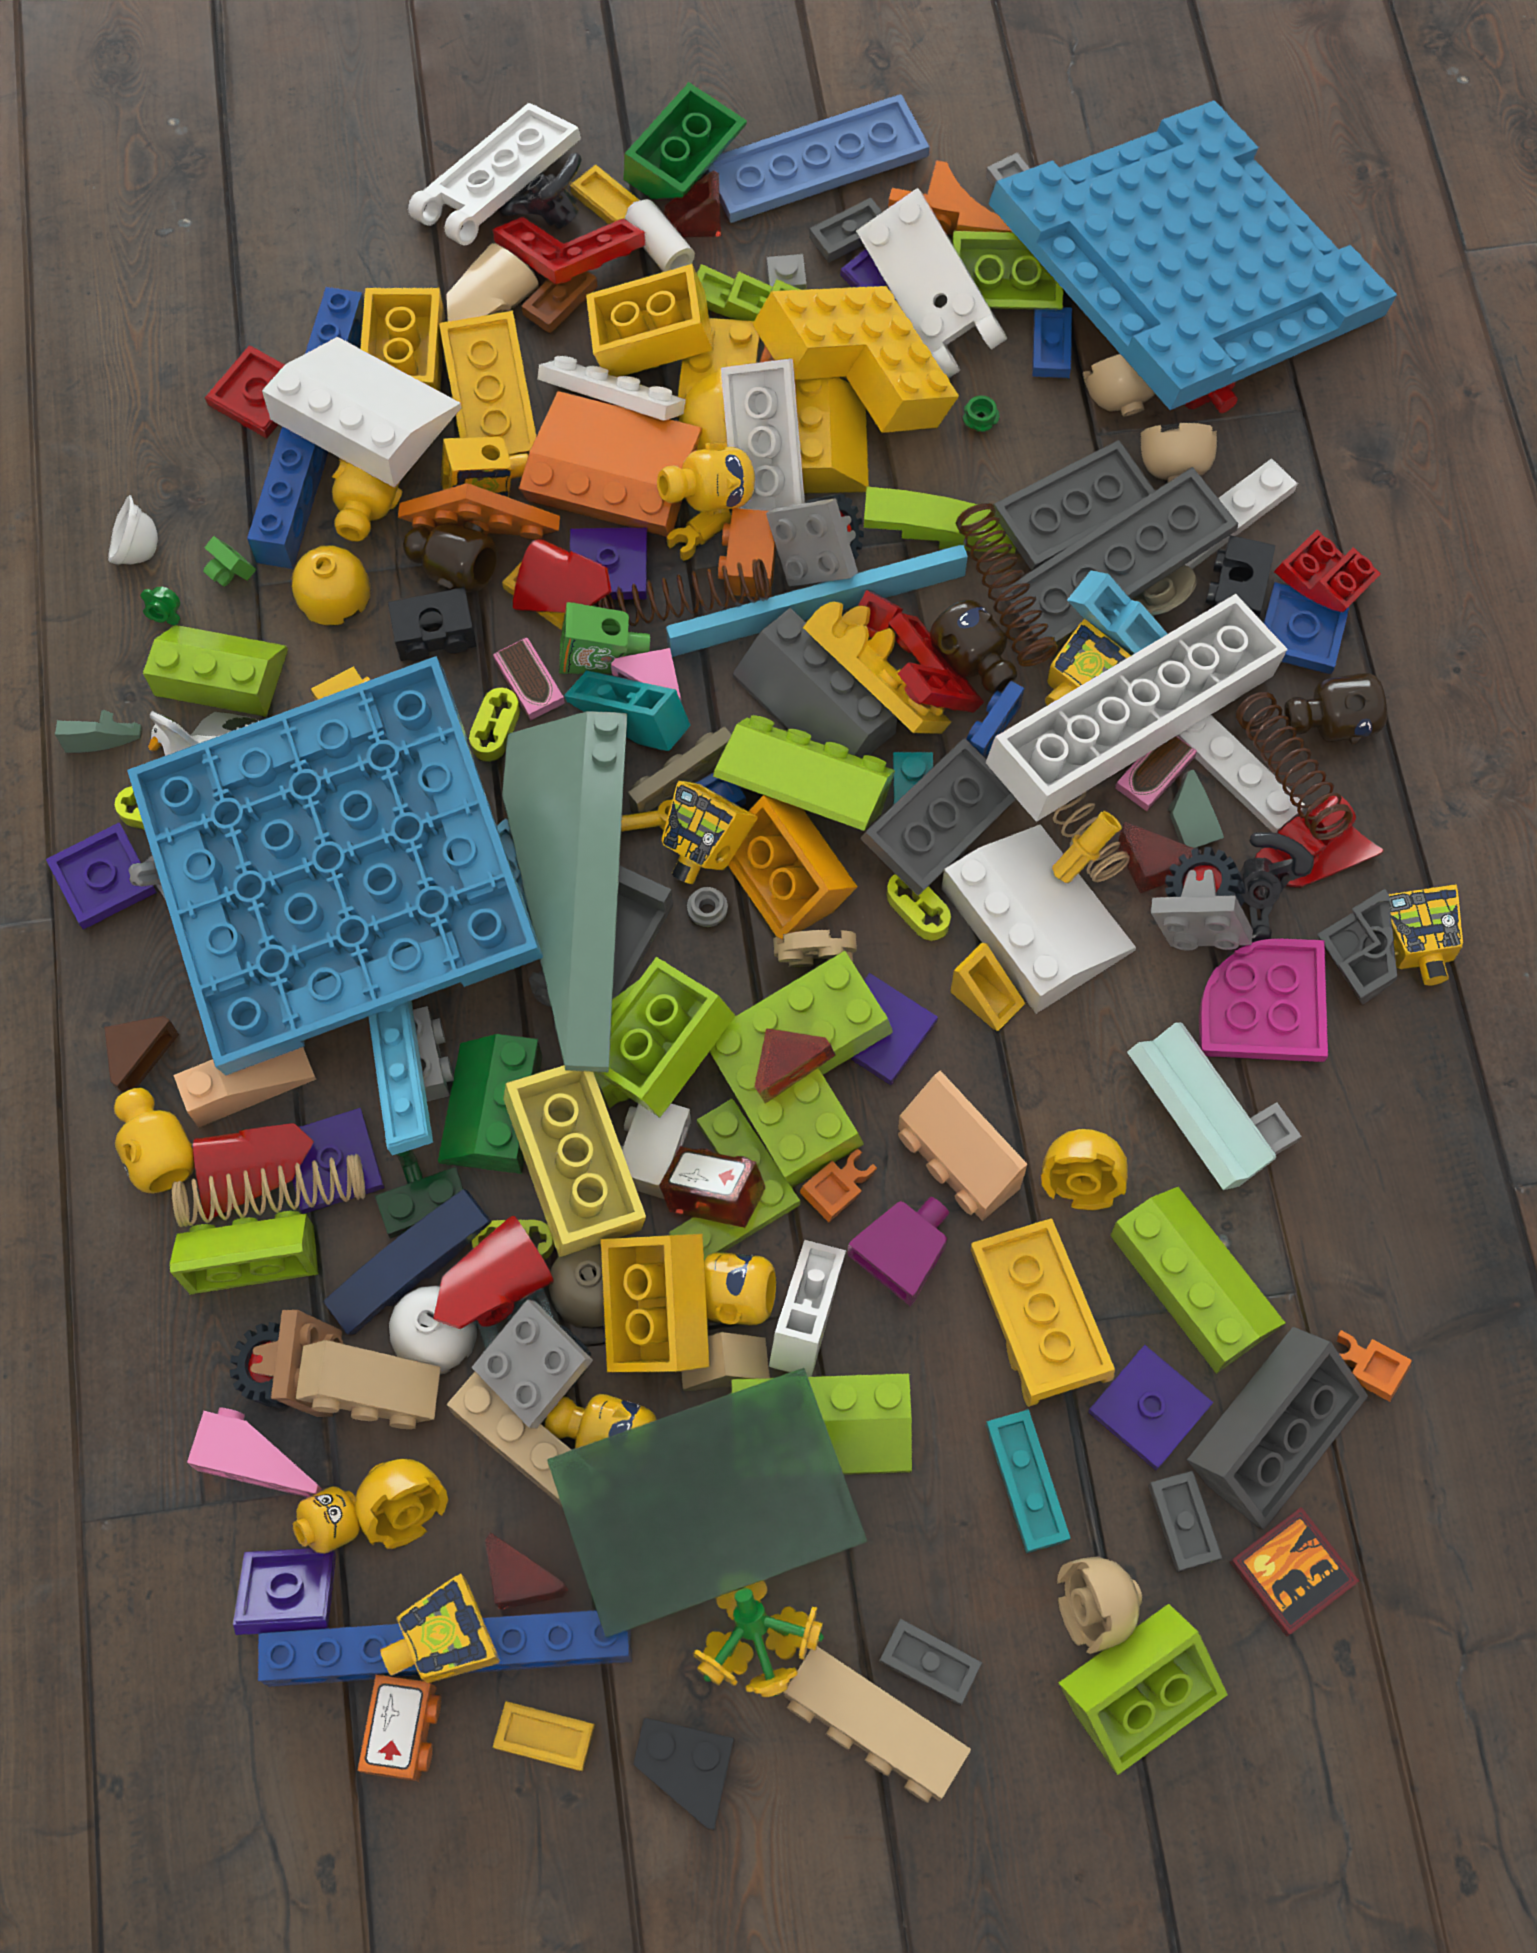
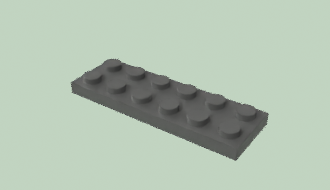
[1001,467,1238,653]

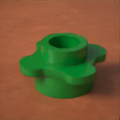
[140,587,181,625]

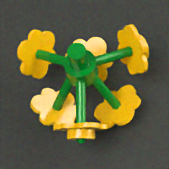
[694,1569,824,1697]

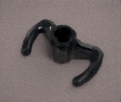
[499,153,582,229]
[1240,832,1314,946]

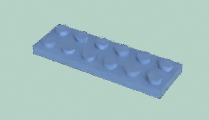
[706,94,930,223]

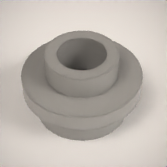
[687,887,728,927]

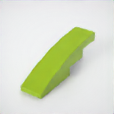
[697,264,800,321]
[864,487,1016,554]

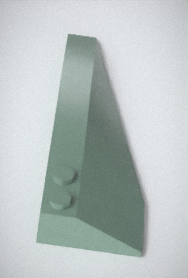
[502,711,627,1072]

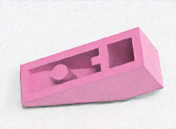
[187,1408,323,1498]

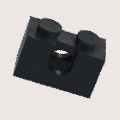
[1205,535,1276,618]
[388,587,477,661]

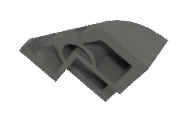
[1317,889,1397,1005]

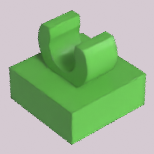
[203,536,257,587]

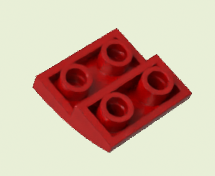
[1273,530,1381,613]

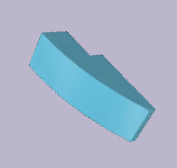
[1067,570,1167,656]

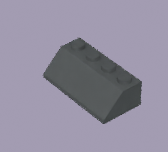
[733,608,897,759]
[1187,1327,1368,1530]

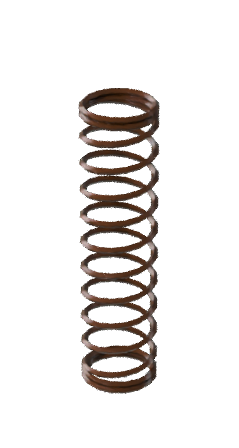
[955,503,1058,667]
[598,558,770,627]
[1236,692,1353,840]

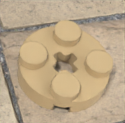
[773,930,857,967]

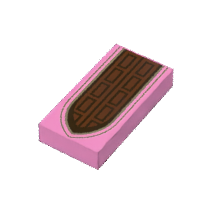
[493,637,565,721]
[1115,736,1197,811]

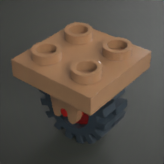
[230,1310,343,1417]

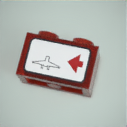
[659,1146,766,1228]

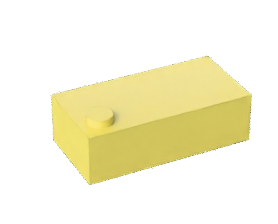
[504,1065,646,1257]

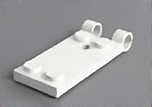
[408,103,581,245]
[856,188,1008,378]

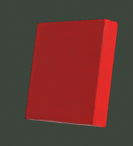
[205,345,285,438]

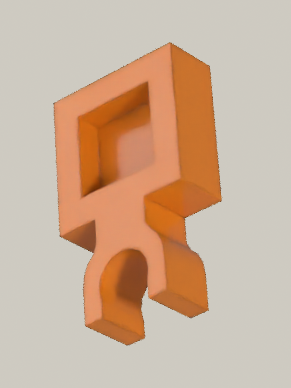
[800,1149,877,1223]
[1337,1330,1412,1402]

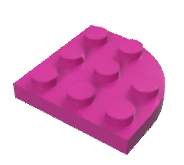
[1199,938,1328,1062]

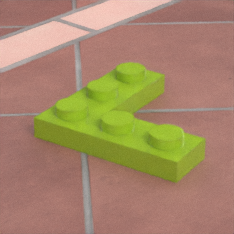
[669,1099,800,1260]

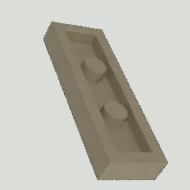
[628,726,732,814]

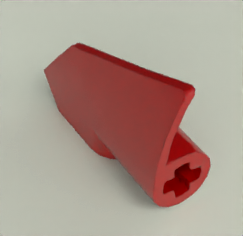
[513,539,612,613]
[1255,796,1383,888]
[193,1123,314,1219]
[433,1216,554,1329]

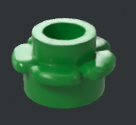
[963,395,1000,432]

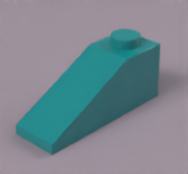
[564,670,691,751]

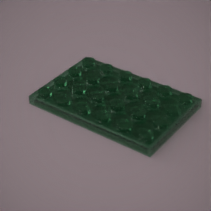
[547,1368,867,1638]

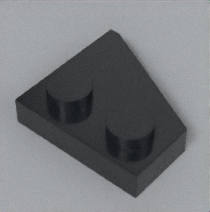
[633,1717,734,1831]

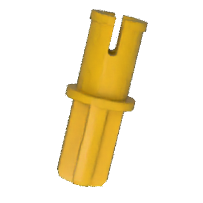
[1052,811,1122,883]

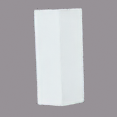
[721,359,805,511]

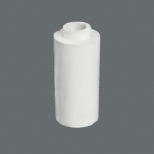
[625,199,695,272]

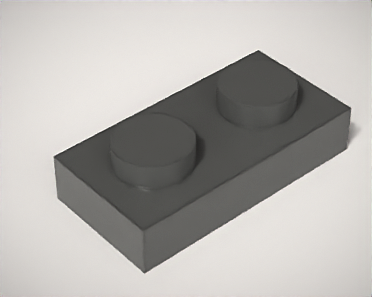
[809,198,882,263]
[1148,1471,1222,1573]
[879,1619,982,1706]

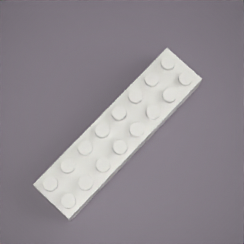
[986,594,1288,822]

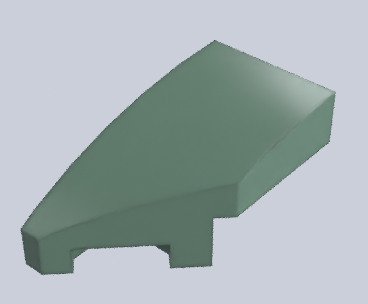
[55,710,142,753]
[1168,769,1224,852]

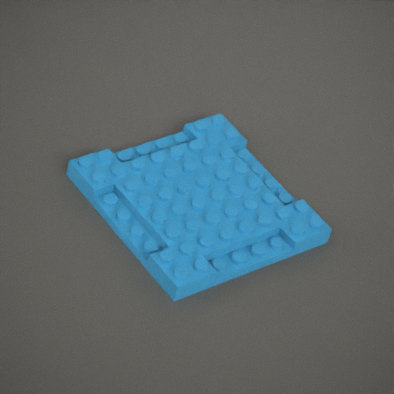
[988,100,1397,410]
[127,656,543,1075]

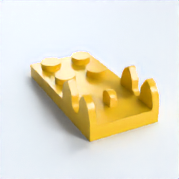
[439,311,536,456]
[803,602,951,734]
[971,1218,1115,1407]

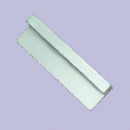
[1127,1022,1276,1190]

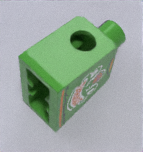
[559,602,650,674]

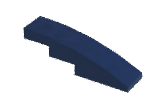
[323,1189,492,1335]

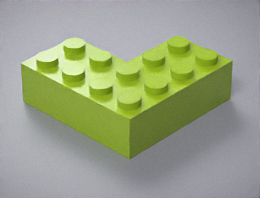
[709,951,893,1188]

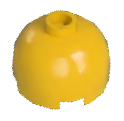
[292,546,371,625]
[1041,1129,1128,1210]
[355,1459,448,1549]

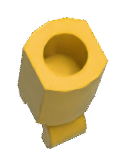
[667,512,731,561]

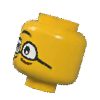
[293,1486,360,1554]

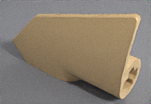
[447,243,539,321]

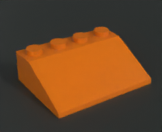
[519,391,703,537]

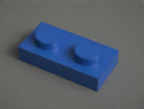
[1032,307,1072,378]
[966,681,1024,759]

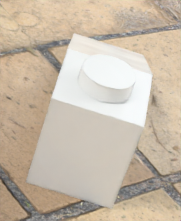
[769,1240,846,1377]

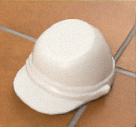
[108,495,158,565]

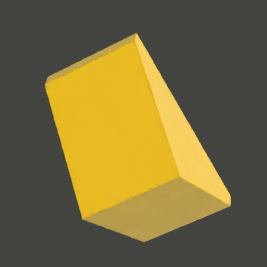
[950,943,1025,1031]

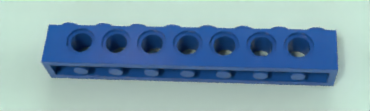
[247,287,364,569]
[258,1608,632,1687]

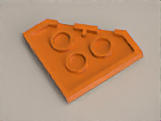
[398,483,560,540]

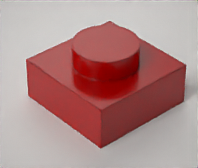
[858,590,903,638]

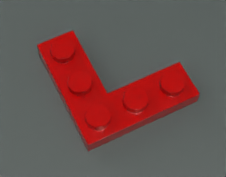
[493,217,645,284]
[889,612,984,713]

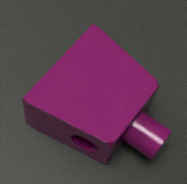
[848,1197,949,1307]

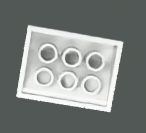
[262,337,461,487]
[942,825,1136,1014]

